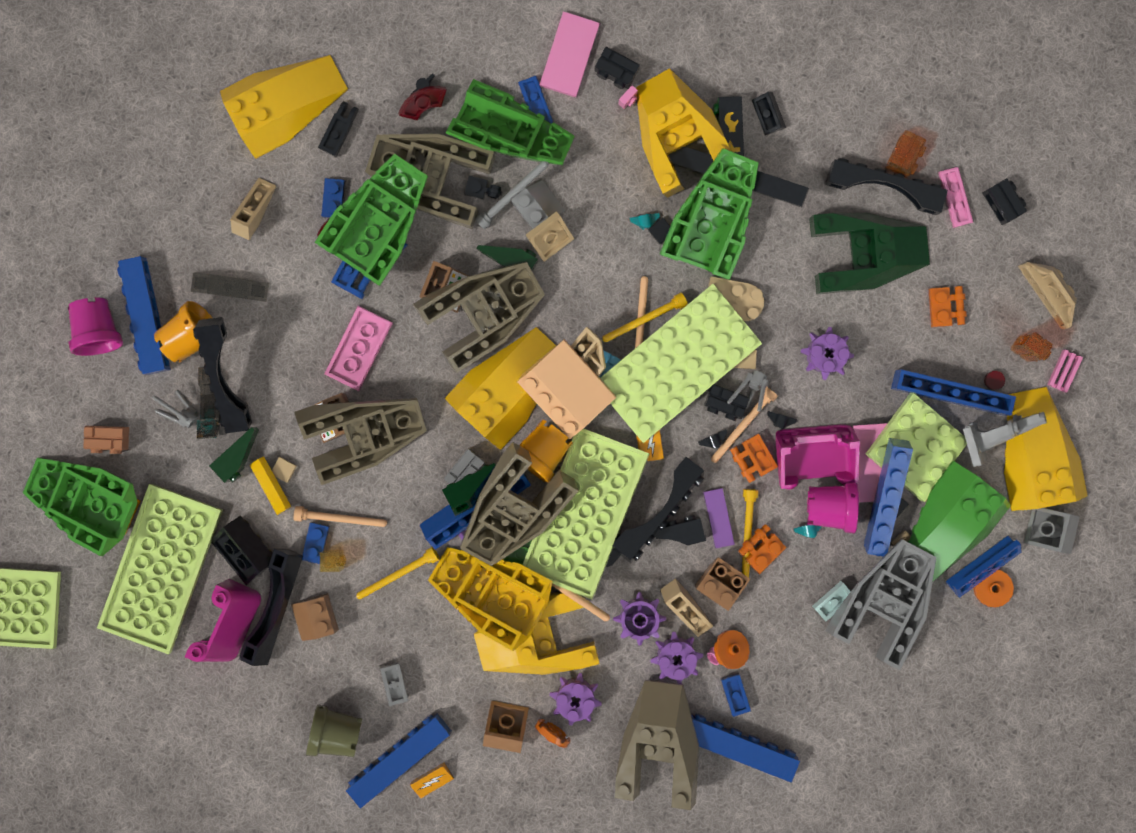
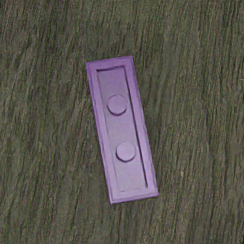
[703,488,735,548]

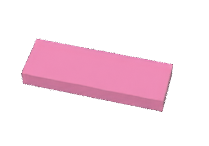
[938,167,973,228]

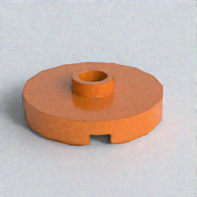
[973,570,1014,608]
[714,630,750,669]
[535,719,571,748]

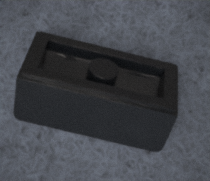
[752,91,786,136]

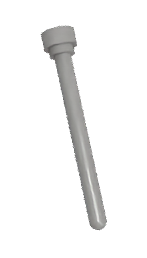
[475,161,549,229]

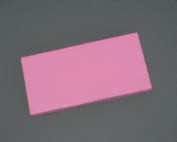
[540,11,600,98]
[324,306,393,391]
[853,423,888,503]

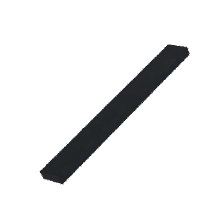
[668,146,809,208]

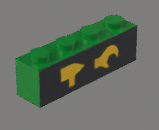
[713,96,744,156]

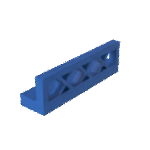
[946,536,1022,598]

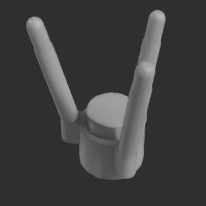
[727,371,768,412]
[152,390,198,428]

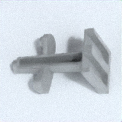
[963,412,1047,467]

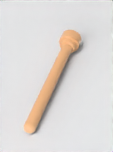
[635,276,648,348]
[711,386,778,463]
[294,506,387,527]
[552,584,610,621]

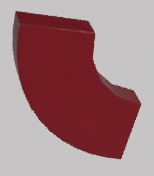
[398,86,447,121]

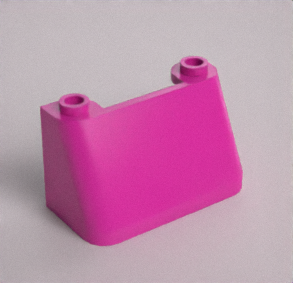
[776,424,860,490]
[185,579,261,662]

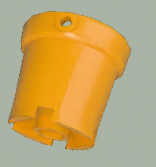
[154,301,212,363]
[519,419,573,483]

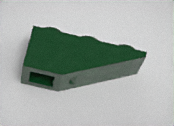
[442,463,496,516]

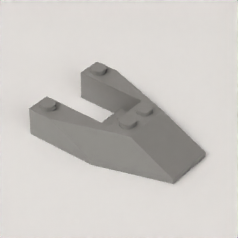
[825,539,936,670]

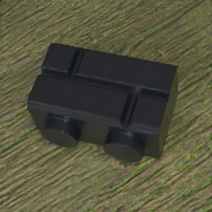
[595,47,640,89]
[982,178,1027,225]
[704,384,750,422]

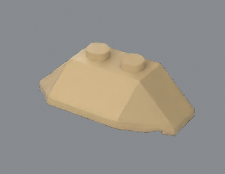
[1018,262,1077,329]
[571,327,606,377]

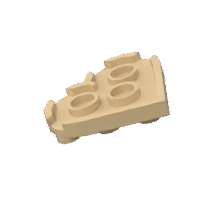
[708,276,764,322]

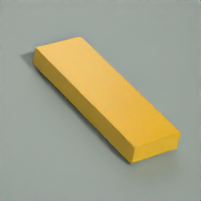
[250,456,291,515]

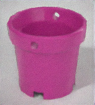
[68,297,123,356]
[807,483,859,534]

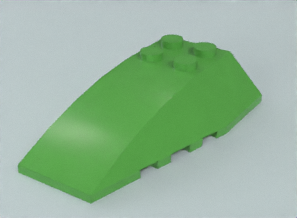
[446,79,575,165]
[660,148,759,280]
[314,154,428,286]
[23,458,138,556]
[907,461,1011,582]

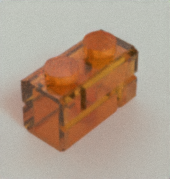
[885,130,927,178]
[1011,332,1053,362]

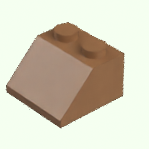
[291,593,339,641]
[483,701,529,753]

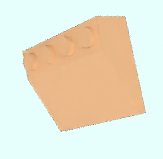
[517,339,616,439]

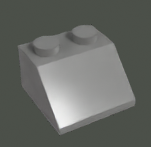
[511,180,565,229]
[1024,508,1080,554]

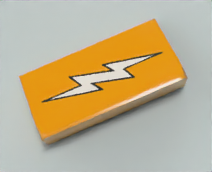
[636,430,664,461]
[410,762,454,798]

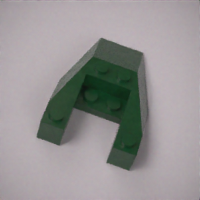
[809,213,930,295]

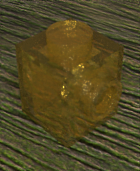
[320,550,346,572]

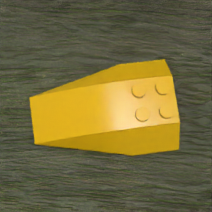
[220,55,348,159]
[445,327,556,450]
[1004,387,1088,511]
[428,547,553,651]

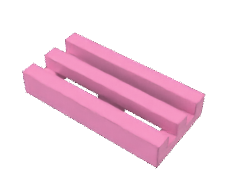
[1047,349,1083,393]

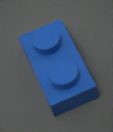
[321,178,345,218]
[302,522,330,564]
[720,673,751,717]

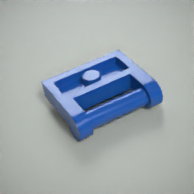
[331,261,370,299]

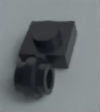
[464,176,502,200]

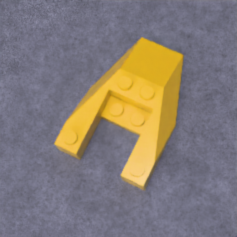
[635,68,732,198]
[474,591,600,675]

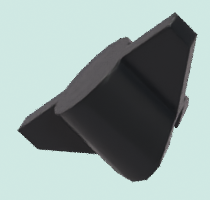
[411,73,435,94]
[767,411,797,429]
[698,429,728,449]

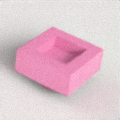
[618,86,638,109]

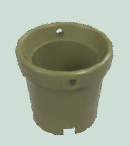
[306,704,362,758]

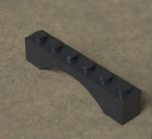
[825,158,948,215]
[193,317,252,434]
[612,457,705,563]
[606,515,706,567]
[239,548,303,666]

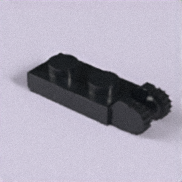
[318,101,359,158]

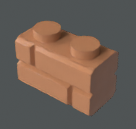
[83,426,129,454]

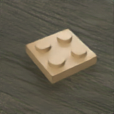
[526,211,574,262]

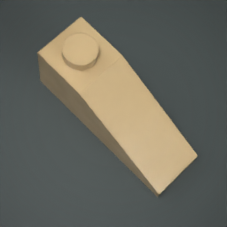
[230,178,276,240]
[660,578,713,637]

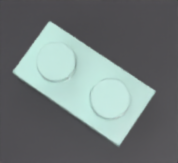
[812,581,851,621]

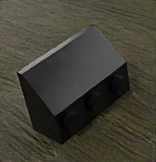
[211,515,273,586]

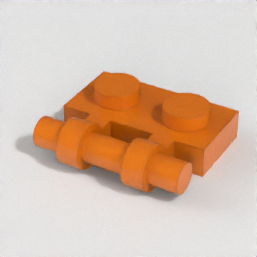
[928,286,967,327]
[730,434,778,483]
[738,524,786,574]

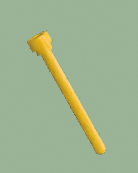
[602,292,688,342]
[741,489,759,578]
[356,547,440,599]

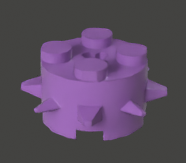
[800,327,854,380]
[613,592,666,645]
[650,631,703,684]
[549,673,602,726]

